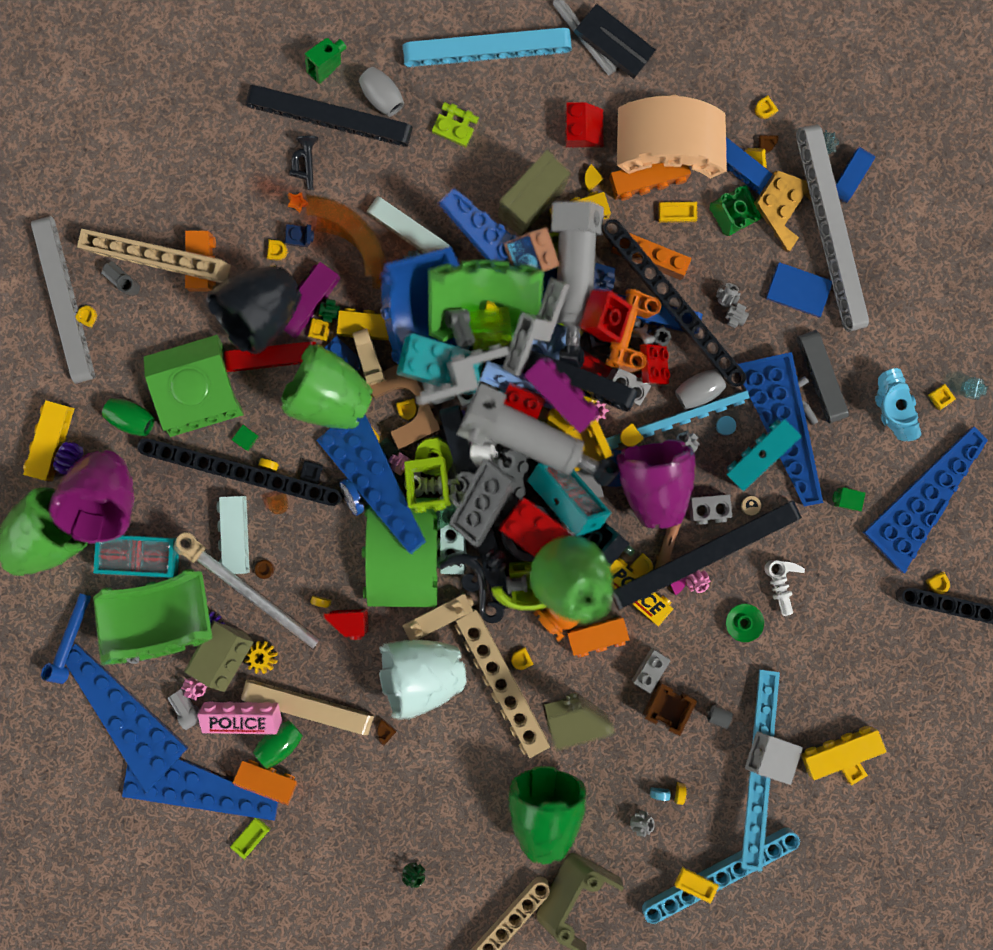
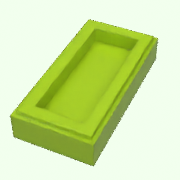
[230,818,271,859]

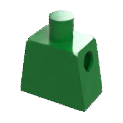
[305,38,347,85]

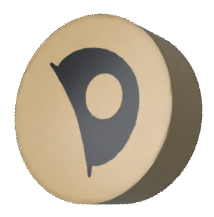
[741,496,761,515]

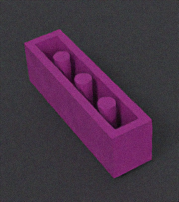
[284,262,341,339]
[524,357,600,433]

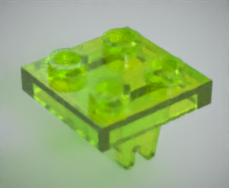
[469,307,512,351]

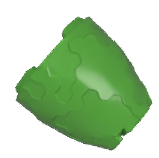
[281,344,373,429]
[0,487,88,576]
[529,536,613,622]

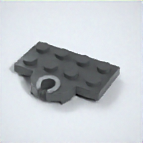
[493,447,541,519]
[448,458,516,547]

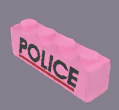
[197,702,282,734]

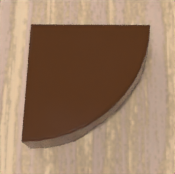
[758,135,778,154]
[377,718,397,746]

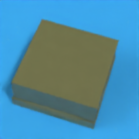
[498,150,571,236]

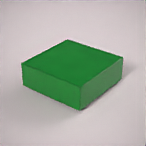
[232,425,259,451]

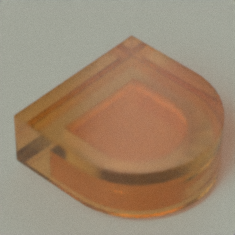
[267,494,289,514]

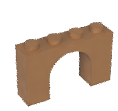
[370,365,443,450]

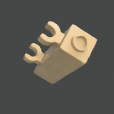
[402,593,475,641]

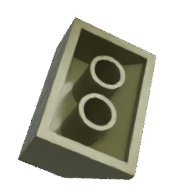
[184,621,254,692]

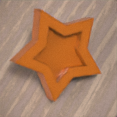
[287,192,309,213]

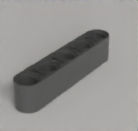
[797,330,849,424]

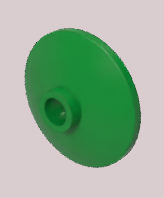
[726,604,765,642]

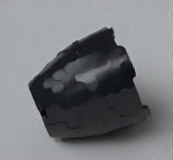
[205,265,302,355]

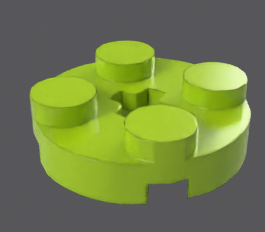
[415,437,453,476]

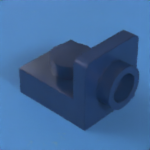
[285,224,314,247]

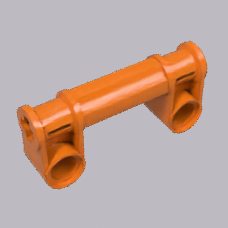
[606,289,661,373]

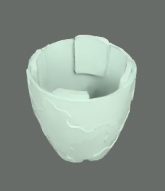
[379,640,466,720]

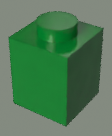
[832,488,866,512]

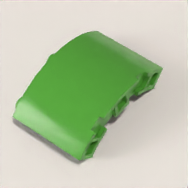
[429,260,543,342]
[362,498,439,607]
[93,569,212,665]

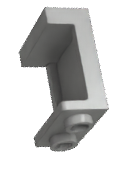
[745,731,803,785]

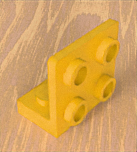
[569,419,613,471]

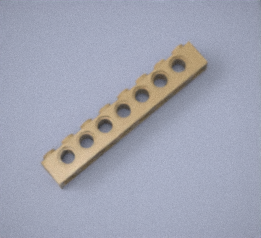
[77,229,231,283]
[454,608,550,758]

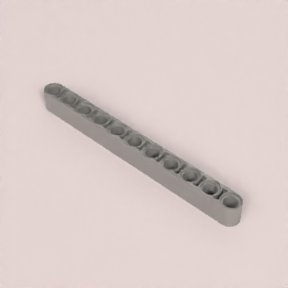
[796,124,869,332]

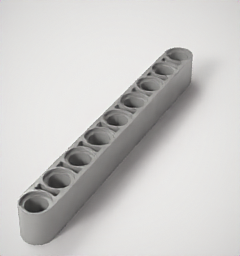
[31,216,95,384]

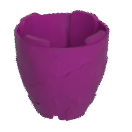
[617,439,695,528]
[49,450,134,543]

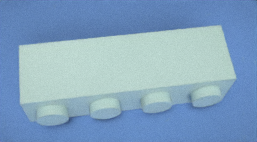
[217,496,250,574]

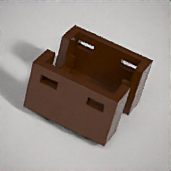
[642,680,697,736]

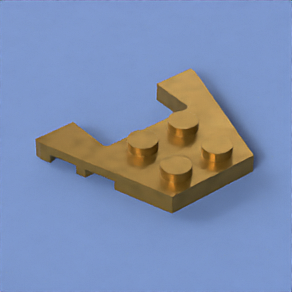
[754,171,812,252]

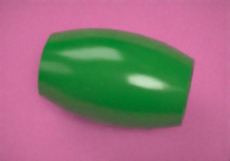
[102,398,155,436]
[253,720,303,769]

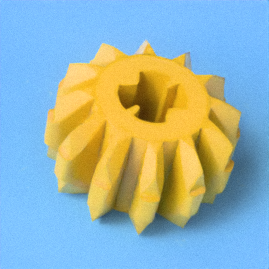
[245,641,278,674]

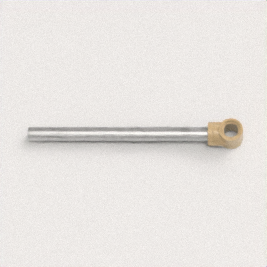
[174,533,320,648]

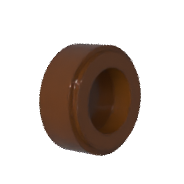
[254,560,275,579]

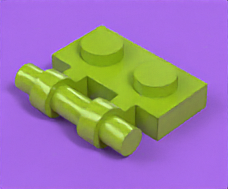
[432,102,479,148]

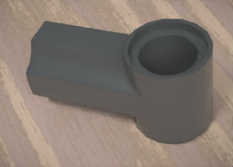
[101,261,140,296]
[445,309,475,348]
[647,325,671,346]
[706,703,733,729]

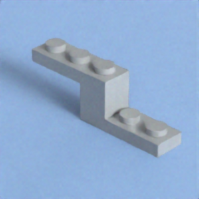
[502,278,570,376]
[416,344,509,405]

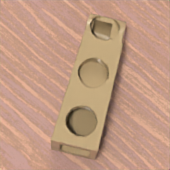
[353,328,386,386]

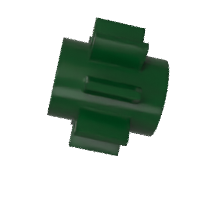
[318,298,340,323]
[402,863,426,888]

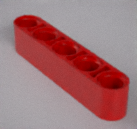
[223,341,316,372]

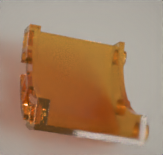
[306,195,388,289]

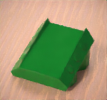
[710,185,763,236]

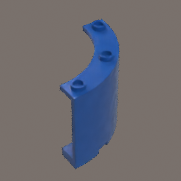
[381,247,459,365]

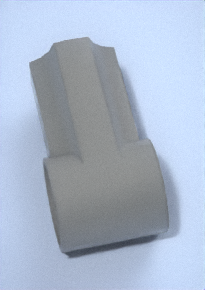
[167,689,200,730]

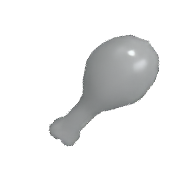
[631,318,655,344]

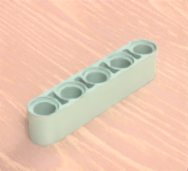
[366,196,453,254]

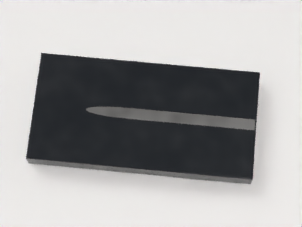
[574,3,656,79]

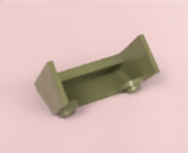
[544,693,614,750]
[537,853,624,950]

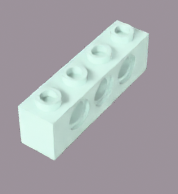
[437,495,466,574]

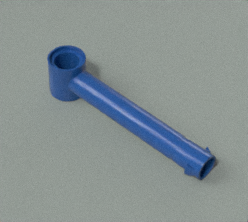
[41,593,91,684]

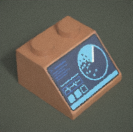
[503,228,560,272]

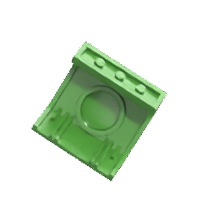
[144,335,243,437]

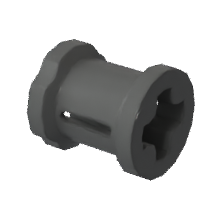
[506,575,527,594]

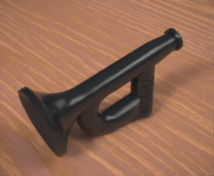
[290,136,319,191]

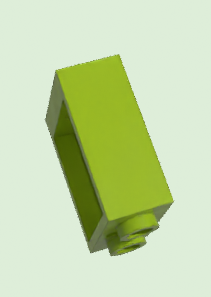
[404,456,451,513]

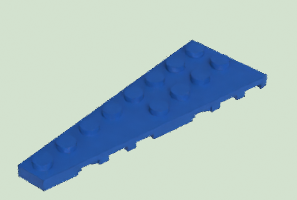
[438,189,557,304]
[738,352,823,506]
[316,414,426,554]
[863,426,988,573]
[66,643,189,792]
[122,759,278,821]

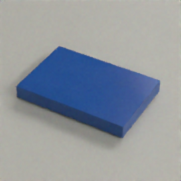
[766,262,832,318]

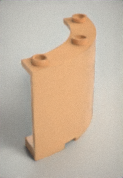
[617,95,727,179]

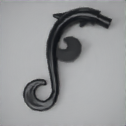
[438,553,505,624]

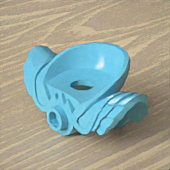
[875,368,921,441]

